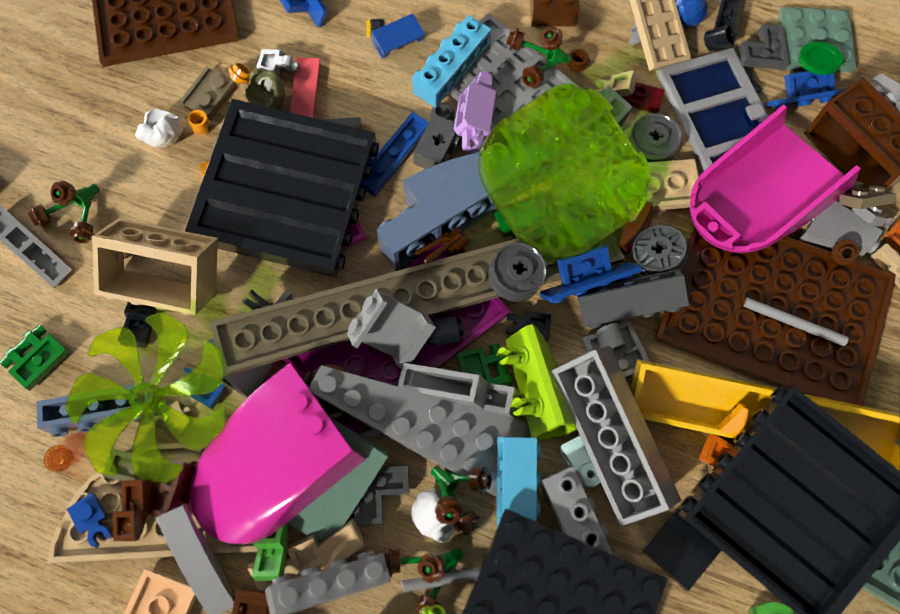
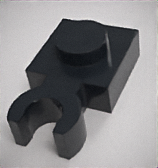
[505,312,551,342]

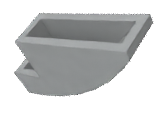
[398,363,520,418]

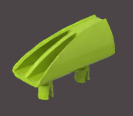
[497,324,577,441]

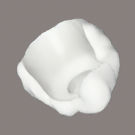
[135,108,183,147]
[412,488,455,543]

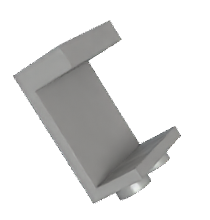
[347,289,436,368]

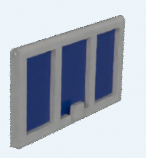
[656,48,769,172]

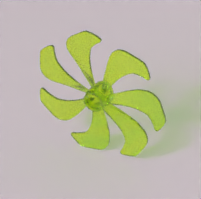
[65,312,226,482]

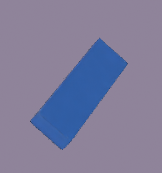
[364,112,429,197]

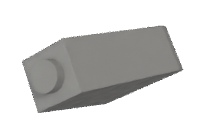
[798,201,883,259]

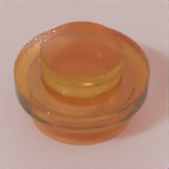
[44,445,73,473]

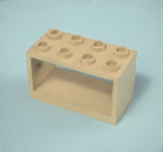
[92,218,218,315]

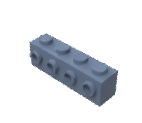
[36,382,160,437]

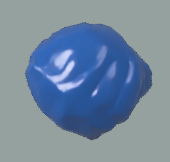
[675,0,708,28]

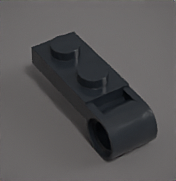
[704,0,746,51]

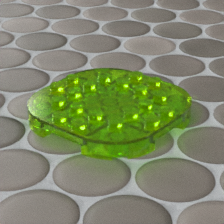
[478,84,651,259]

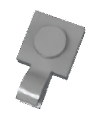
[256,49,299,75]

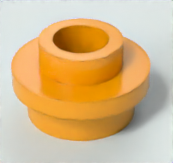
[228,62,251,84]

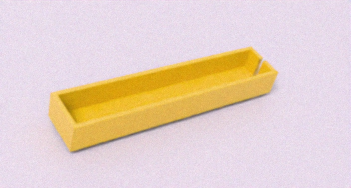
[630,359,900,471]

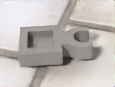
[851,206,895,227]

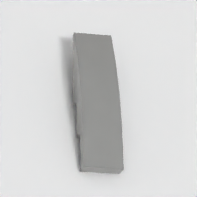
[0,205,73,288]
[156,504,235,614]

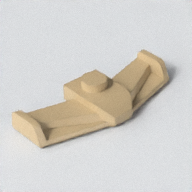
[247,519,364,592]

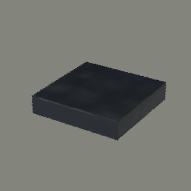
[642,509,721,591]

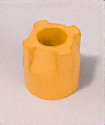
[187,110,210,135]

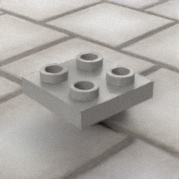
[581,320,650,379]

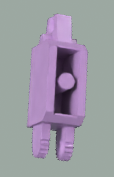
[454,70,497,153]

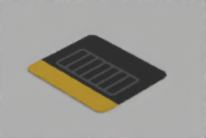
[366,19,384,37]

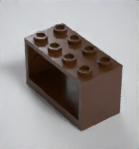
[804,77,900,191]

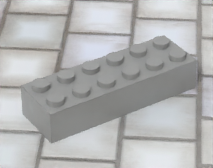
[551,346,682,526]

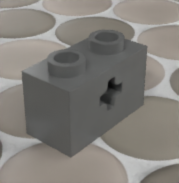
[413,114,462,169]

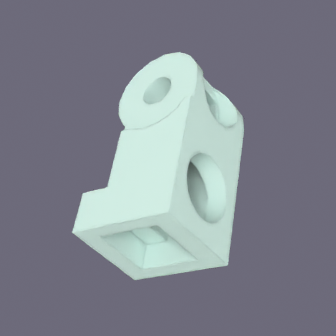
[558,436,601,489]

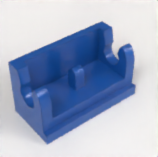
[372,13,425,59]

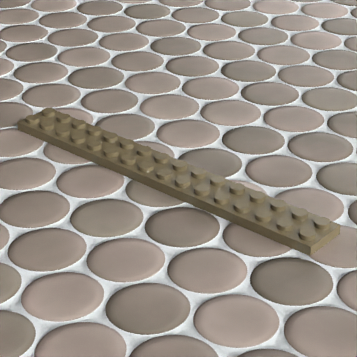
[209,214,625,376]

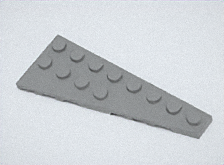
[309,365,530,498]

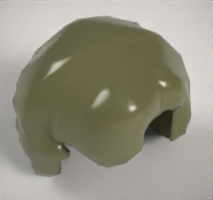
[243,68,286,109]

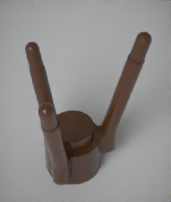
[415,228,469,264]

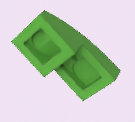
[252,522,288,581]

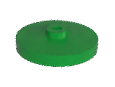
[798,42,844,75]

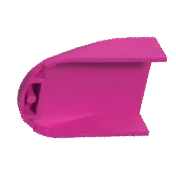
[690,104,861,253]
[189,363,366,544]

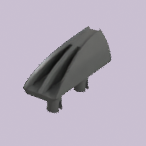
[207,289,293,398]

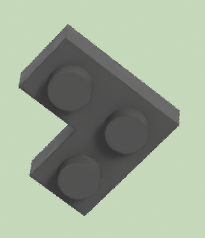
[739,24,789,71]
[354,466,410,526]

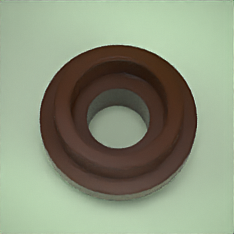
[566,49,590,72]
[831,239,859,265]

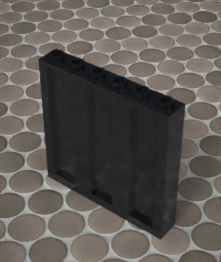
[185,99,379,278]
[678,385,900,614]

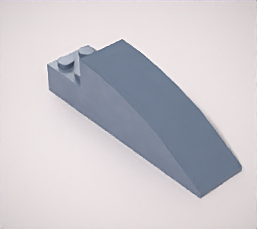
[377,145,563,271]

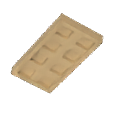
[630,0,691,71]

